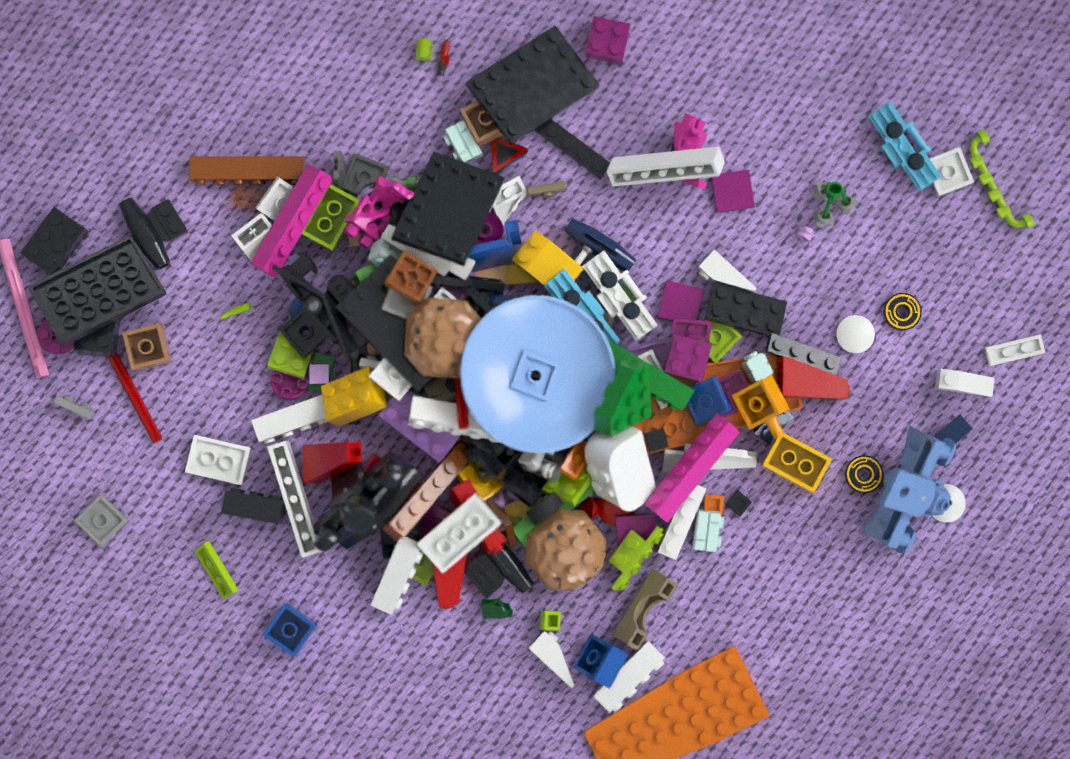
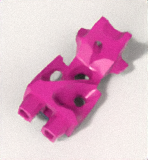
[671,113,707,190]
[344,176,414,248]

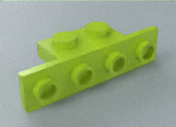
[609,526,665,591]

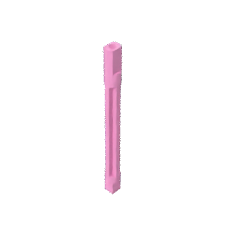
[0,239,49,379]

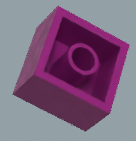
[585,16,631,65]
[663,334,712,381]

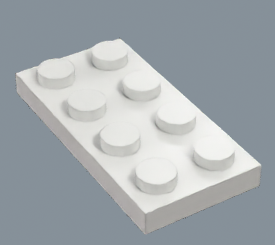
[417,493,502,573]

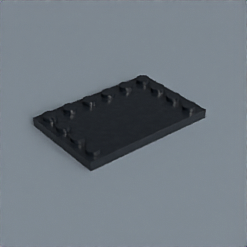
[465,25,600,145]
[391,152,505,267]
[28,235,167,347]
[335,254,443,392]

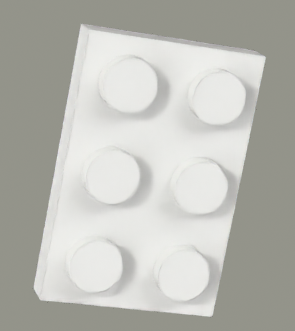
[185,435,251,485]

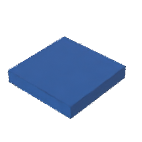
[687,375,732,426]

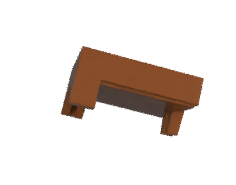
[384,251,438,307]

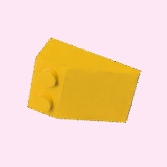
[512,230,584,286]

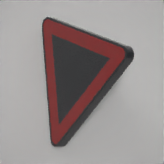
[491,138,528,174]

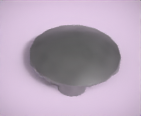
[333,150,346,189]

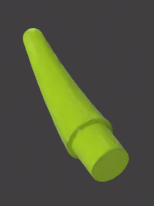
[220,302,252,320]

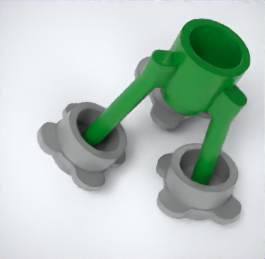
[812,181,858,228]

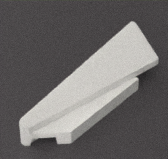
[662,444,758,472]

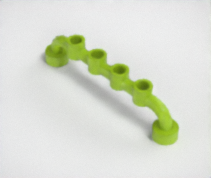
[969,128,1035,229]

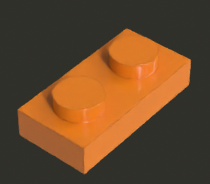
[558,440,587,481]

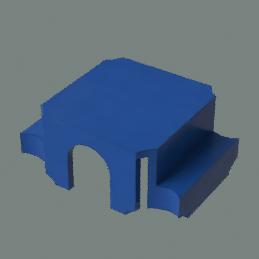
[469,220,522,272]

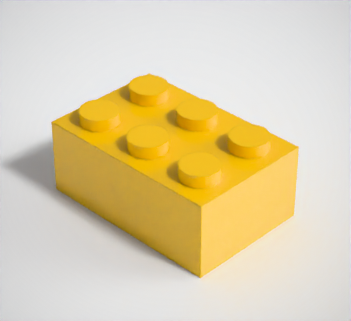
[321,366,387,427]
[761,434,832,494]

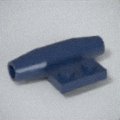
[564,218,636,288]

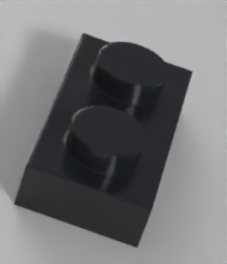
[462,445,498,481]

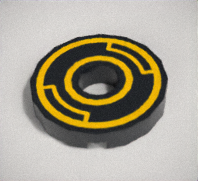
[883,293,922,331]
[844,455,884,494]

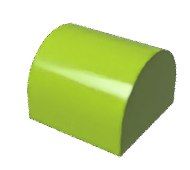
[415,39,433,62]
[540,610,561,631]

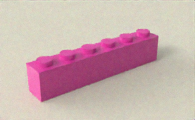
[250,164,333,278]
[644,414,740,523]

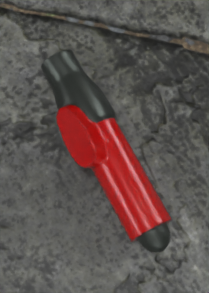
[438,39,450,76]

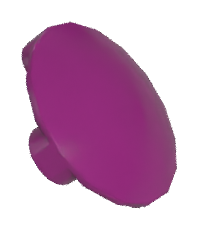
[271,371,309,400]

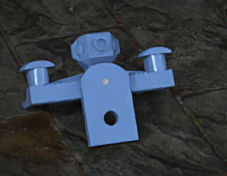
[862,425,956,554]

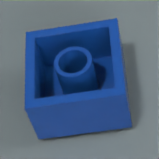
[263,603,319,657]
[572,634,628,689]

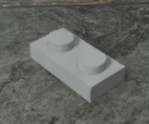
[54,395,95,420]

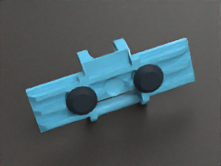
[868,101,942,192]
[544,269,621,344]

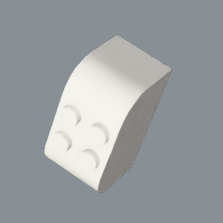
[585,427,656,511]

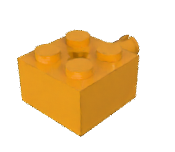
[732,375,789,439]

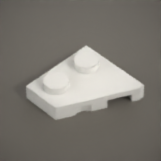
[492,175,527,225]

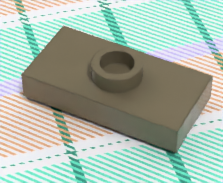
[527,181,566,198]

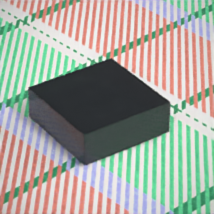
[645,428,669,452]
[725,490,752,517]

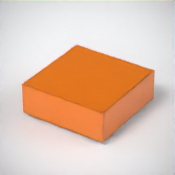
[703,494,724,515]

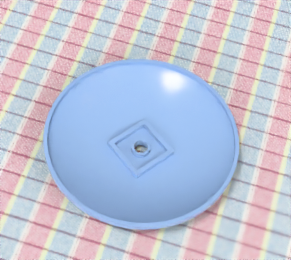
[460,296,616,453]

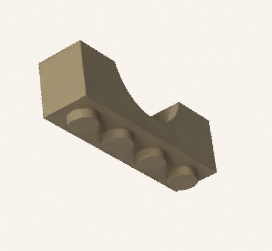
[613,569,678,651]

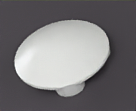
[836,315,875,353]

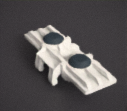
[582,251,658,341]

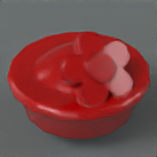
[580,496,599,518]

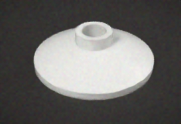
[932,484,966,522]

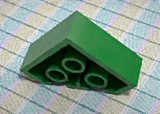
[594,357,652,437]

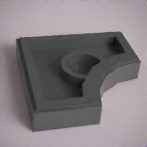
[340,153,390,195]

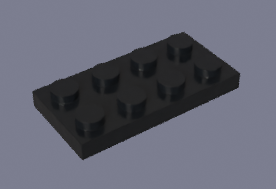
[705,282,787,337]

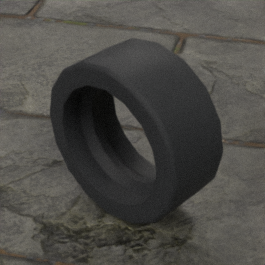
[526,491,564,526]

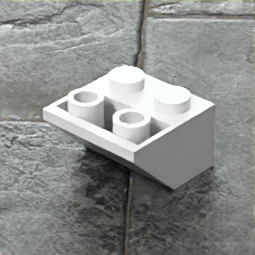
[231,213,272,269]

